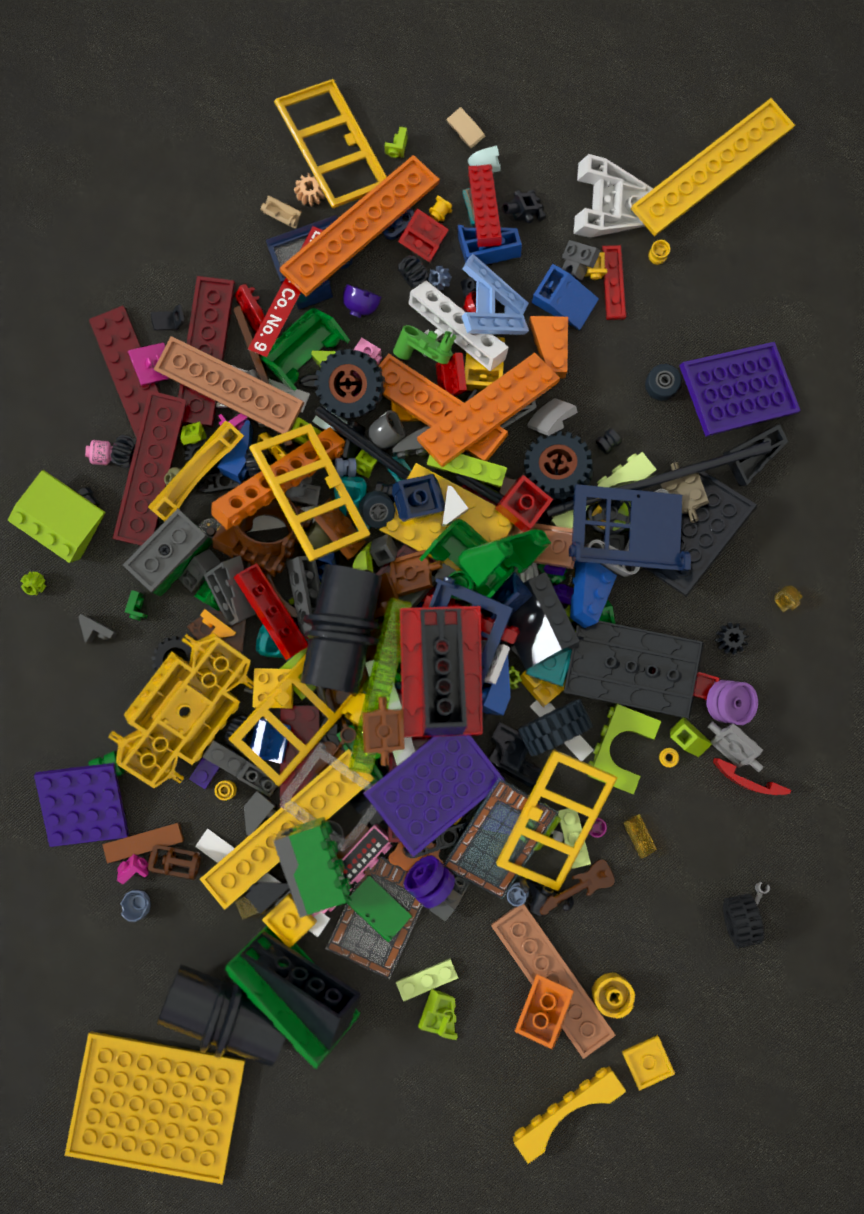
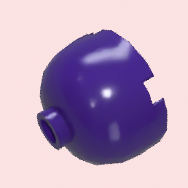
[343,284,381,318]

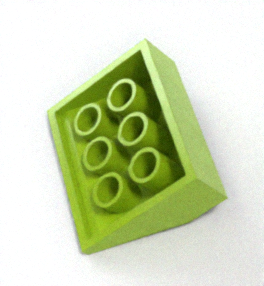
[8,470,106,563]

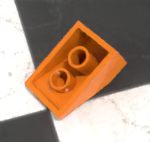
[514,974,574,1049]

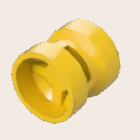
[649,240,670,265]
[215,780,237,800]

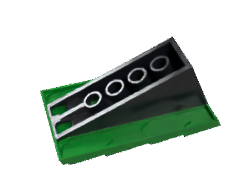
[225,926,361,1069]

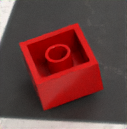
[494,475,553,532]

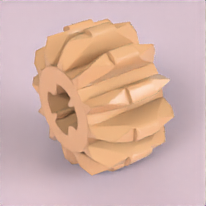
[294,173,325,207]

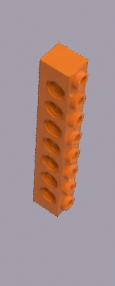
[211,427,345,530]

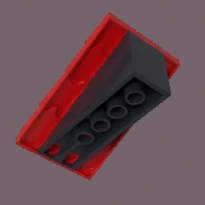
[400,606,483,738]

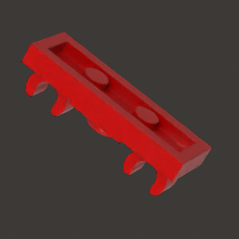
[235,284,264,333]

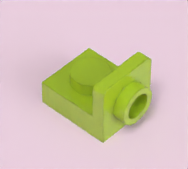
[384,127,408,158]
[180,422,207,445]
[355,450,378,478]

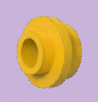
[659,748,679,767]

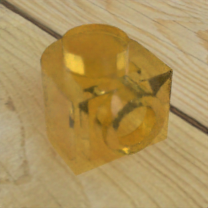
[775,586,803,612]

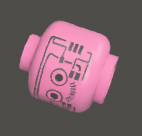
[85,440,113,465]

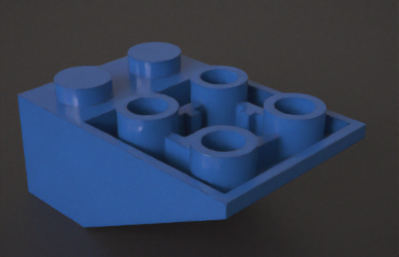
[532,264,599,331]
[482,654,511,715]

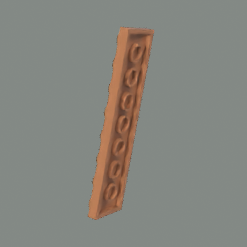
[154,336,304,434]
[491,904,616,1059]

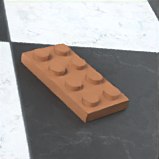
[507,523,575,569]

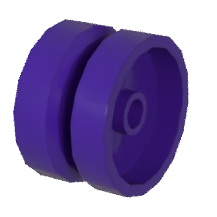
[404,856,455,908]

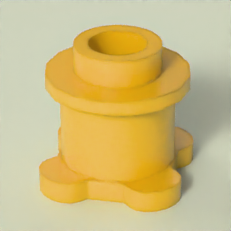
[429,196,452,222]

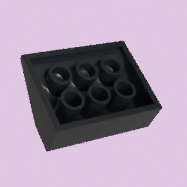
[507,572,580,670]

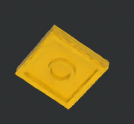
[262,893,317,948]
[622,1035,675,1091]

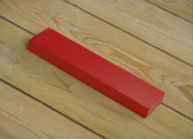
[602,245,626,320]

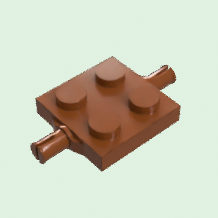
[390,550,443,597]
[362,696,405,766]

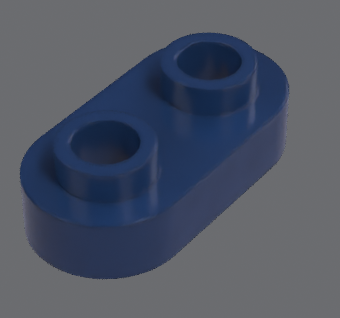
[382,209,414,240]

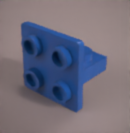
[250,717,291,763]

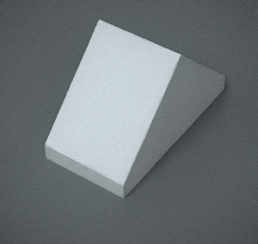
[442,486,468,527]

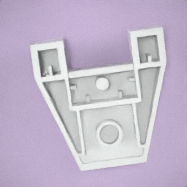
[574,154,653,238]

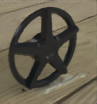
[588,500,631,535]

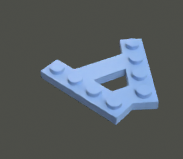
[461,254,529,335]

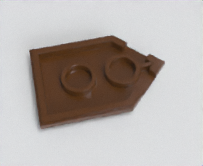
[187,610,246,652]

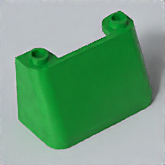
[458,529,551,587]

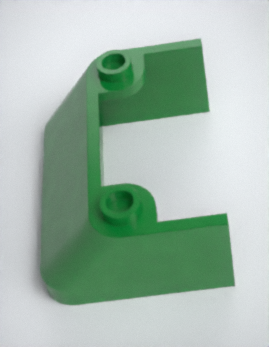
[260,308,350,391]
[419,519,514,598]

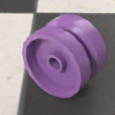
[707,680,758,725]

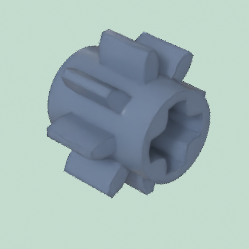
[428,266,452,290]

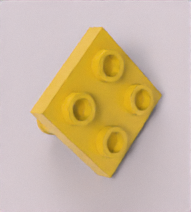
[253,668,294,709]

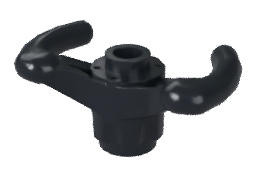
[519,876,574,916]

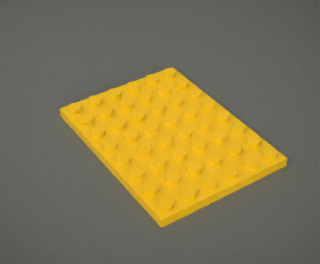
[65,1032,246,1184]

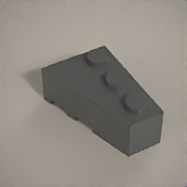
[204,555,256,627]

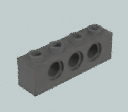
[287,556,320,637]

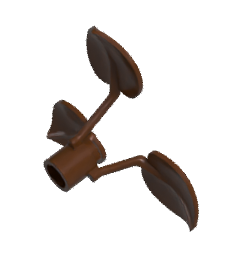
[314,688,372,775]

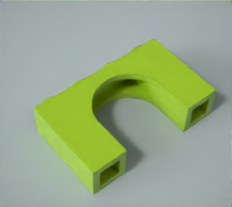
[427,454,507,488]
[588,704,661,794]

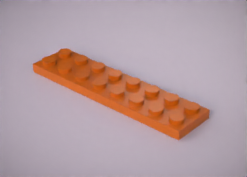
[417,353,560,467]
[379,354,508,461]

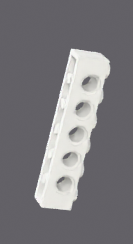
[409,281,508,371]

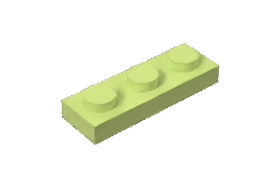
[557,808,591,869]
[396,958,458,1001]

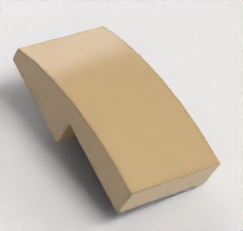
[446,107,485,148]

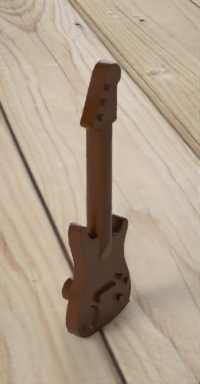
[540,860,615,915]

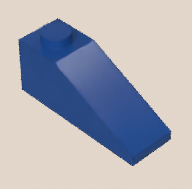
[218,420,253,483]

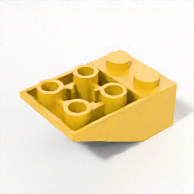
[465,337,505,391]

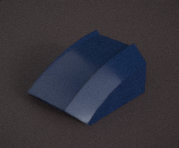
[392,474,445,522]

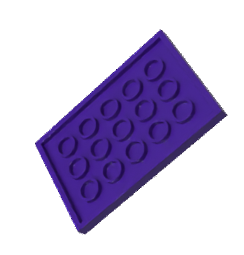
[679,342,801,437]
[363,735,505,857]

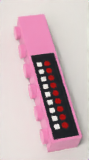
[311,823,392,917]

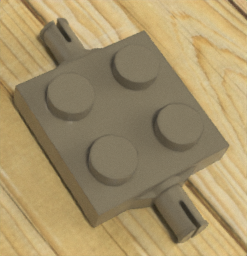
[661,462,709,523]

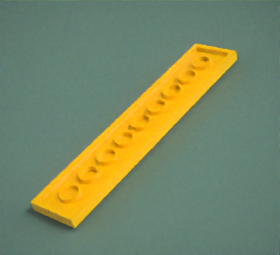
[631,98,795,237]
[200,749,375,910]

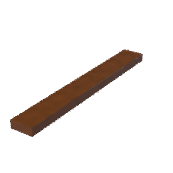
[234,306,295,450]

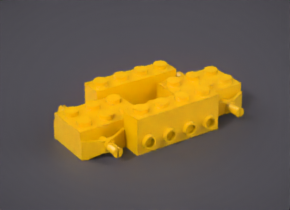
[108,633,254,788]

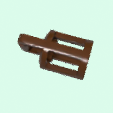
[148,845,201,880]

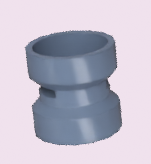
[335,458,356,477]
[507,882,530,906]

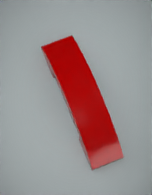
[713,758,791,795]

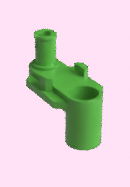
[393,325,456,364]

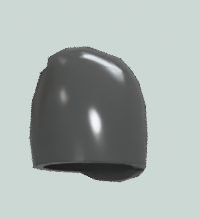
[368,410,405,450]

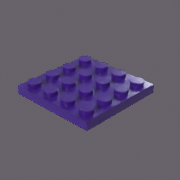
[34,763,129,847]

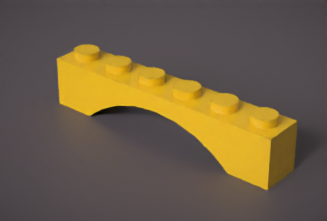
[148,421,244,522]
[513,1066,626,1164]

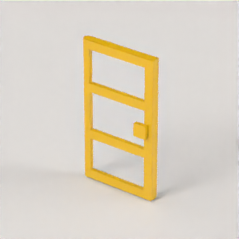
[274,79,387,208]
[249,423,371,562]
[228,654,363,786]
[496,749,617,891]

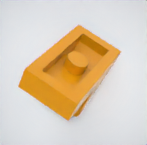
[200,609,237,638]

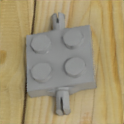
[708,721,764,772]

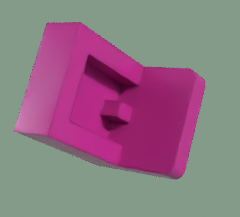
[219,414,249,431]
[117,854,149,884]

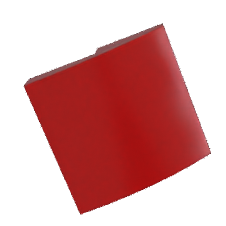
[398,208,449,263]
[435,353,467,397]

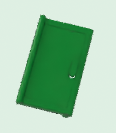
[346,875,412,942]

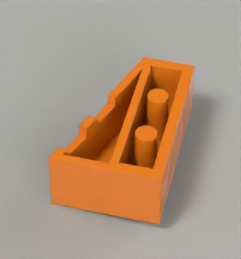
[529,316,568,379]

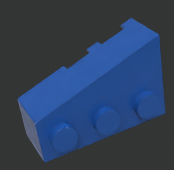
[458,225,522,265]
[570,561,617,628]

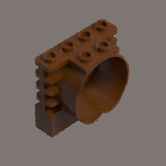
[212,495,313,578]

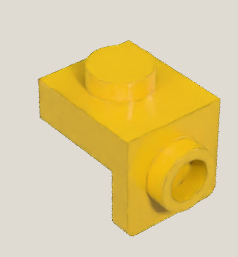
[585,252,607,280]

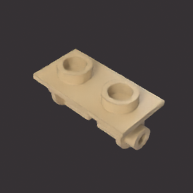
[261,196,301,229]

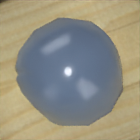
[120,890,151,922]

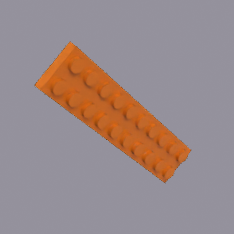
[280,155,440,297]

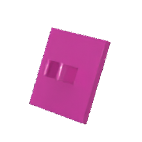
[128,343,170,386]

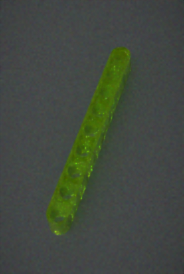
[349,598,412,774]

